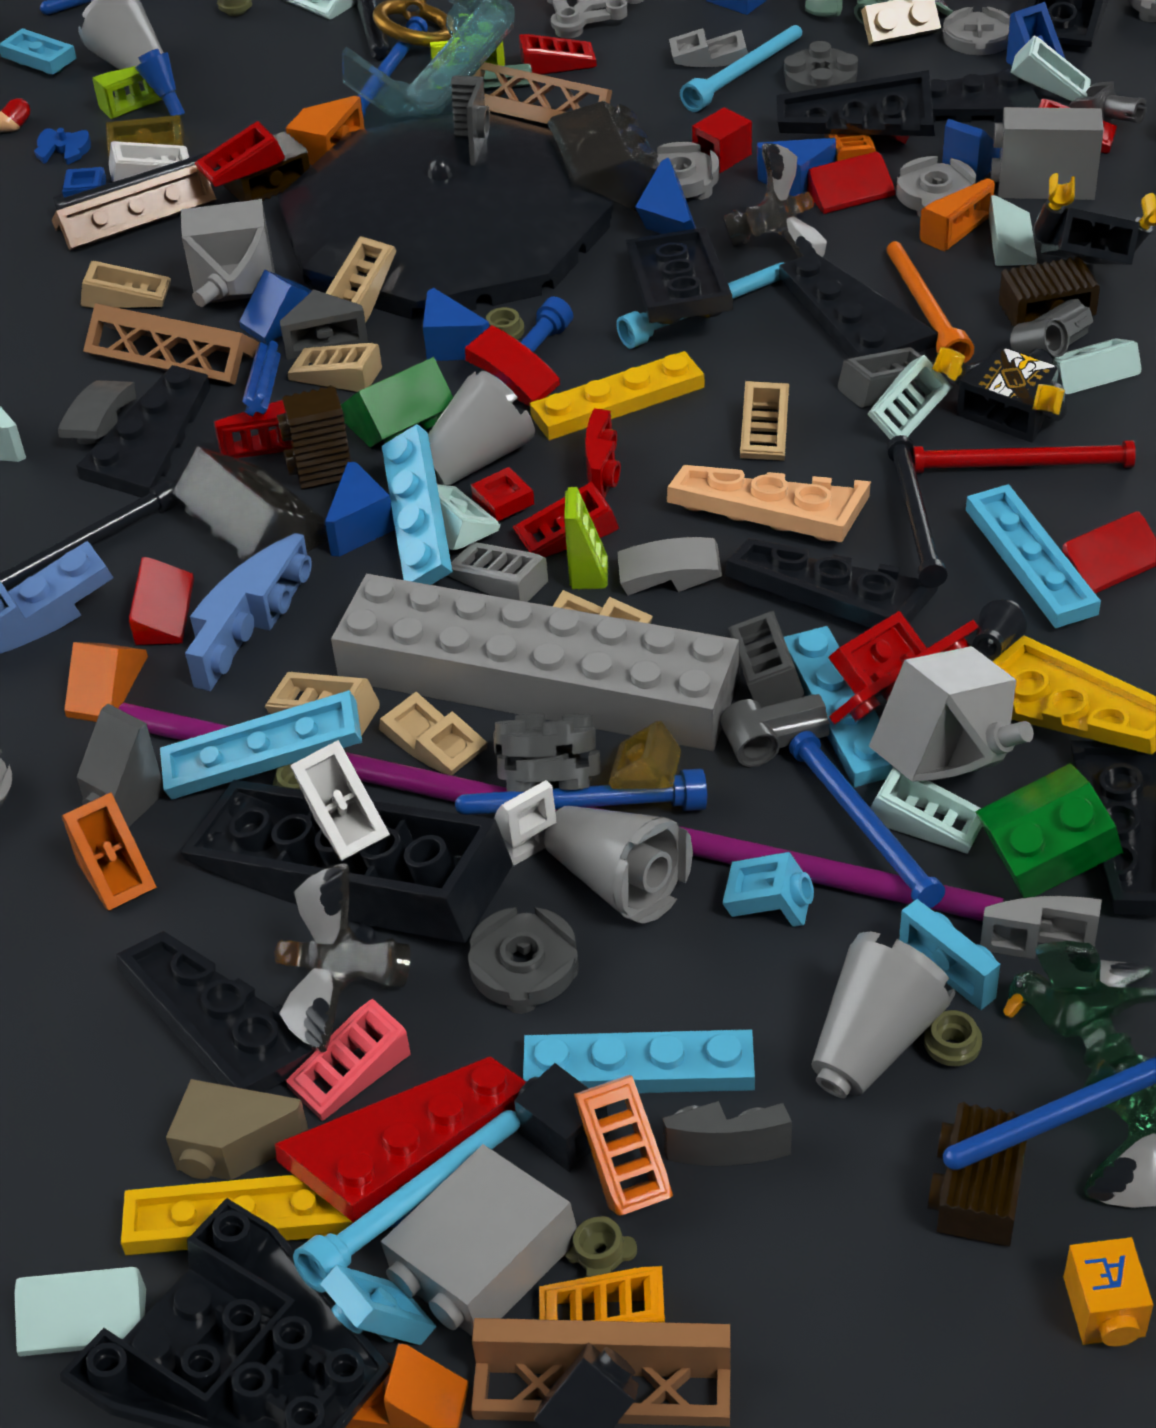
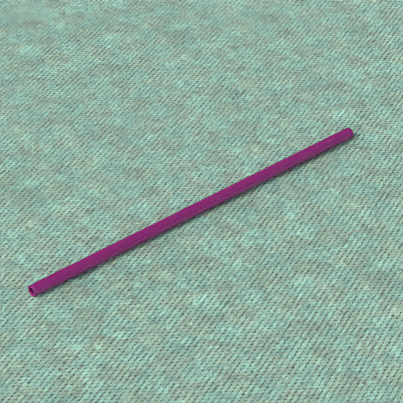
[118,703,1004,921]

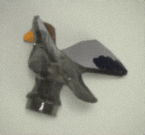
[722,143,827,258]
[274,863,410,1052]

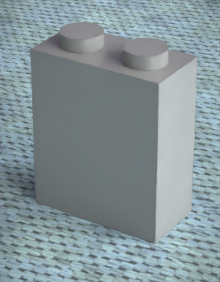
[990,107,1104,200]
[380,1144,577,1336]

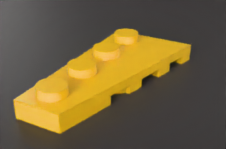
[992,635,1156,755]

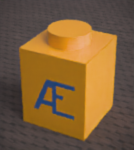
[1063,1237,1154,1347]

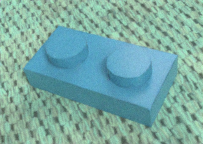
[0,28,77,75]
[899,899,1001,1010]
[320,1264,437,1345]

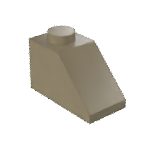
[166,1079,309,1180]

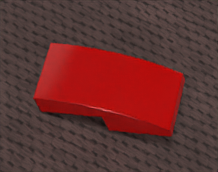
[465,325,560,406]
[585,408,621,499]

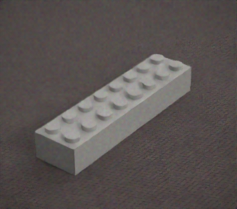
[331,573,739,751]

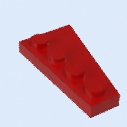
[275,1056,527,1223]

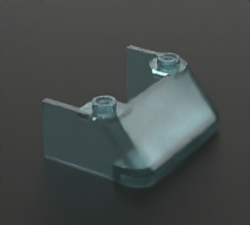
[342,0,515,118]

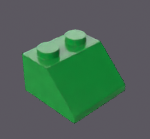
[341,357,453,448]
[975,763,1123,898]

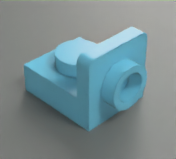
[722,852,814,927]

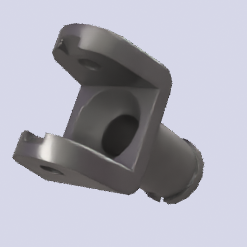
[1068,81,1147,124]

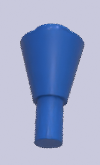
[135,48,185,119]

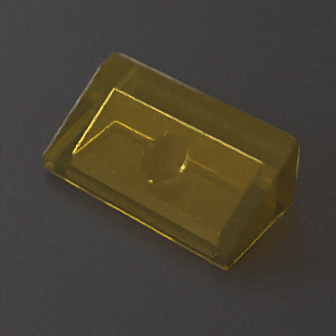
[106,115,184,157]
[608,721,681,789]

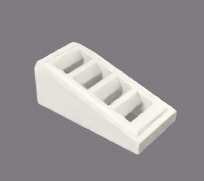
[109,141,189,182]

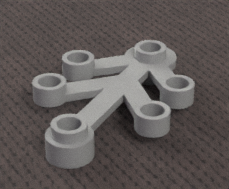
[547,0,644,38]

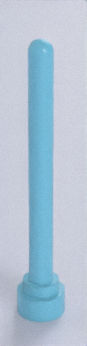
[680,25,802,112]
[616,262,784,349]
[293,1110,520,1293]

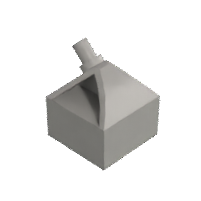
[181,199,275,307]
[869,646,1034,782]

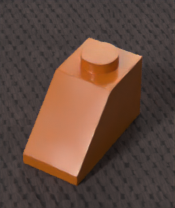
[285,96,365,165]

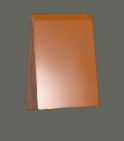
[64,642,148,722]
[61,792,157,911]

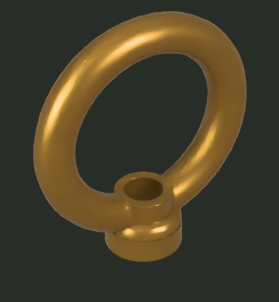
[373,0,456,47]

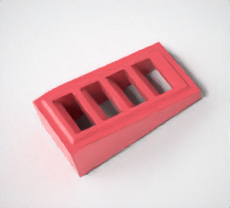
[286,999,411,1121]

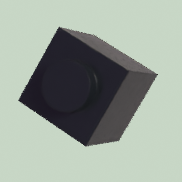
[514,1063,609,1172]
[534,1342,639,1428]

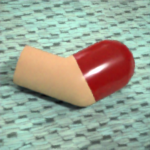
[0,98,30,133]

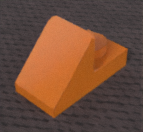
[345,1343,469,1428]

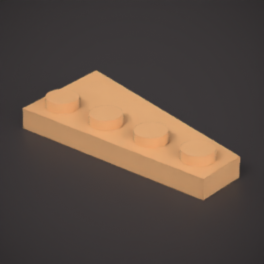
[667,465,871,543]

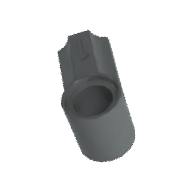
[1010,299,1094,358]
[720,694,830,767]

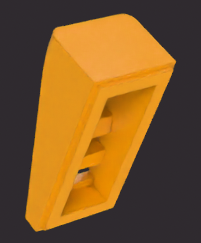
[539,1266,665,1322]

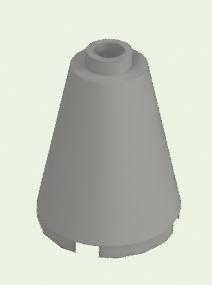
[78,0,164,85]
[428,371,535,486]
[544,806,693,924]
[811,931,955,1098]

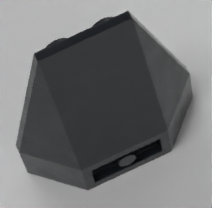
[60,1198,390,1428]

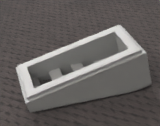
[447,542,548,602]

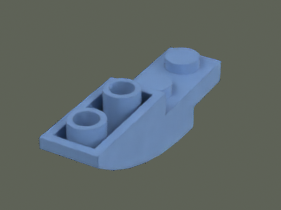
[185,533,312,691]
[0,540,113,654]

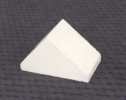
[290,740,390,861]

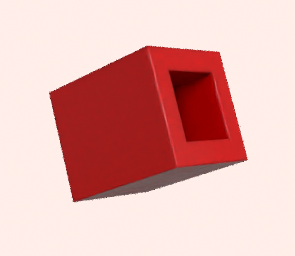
[692,107,752,173]

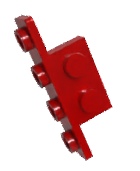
[828,611,979,725]

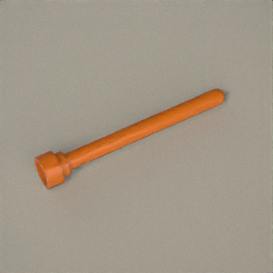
[887,241,974,363]

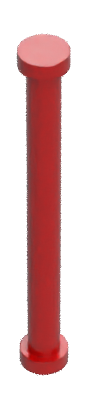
[913,440,1136,473]

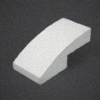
[494,780,557,867]

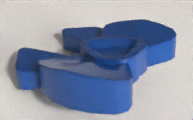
[34,128,91,165]

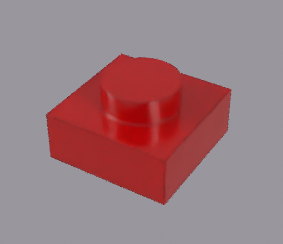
[471,467,534,521]

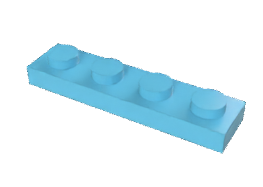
[382,424,453,585]
[966,484,1101,629]
[784,626,893,787]
[160,690,362,799]
[523,1029,755,1093]

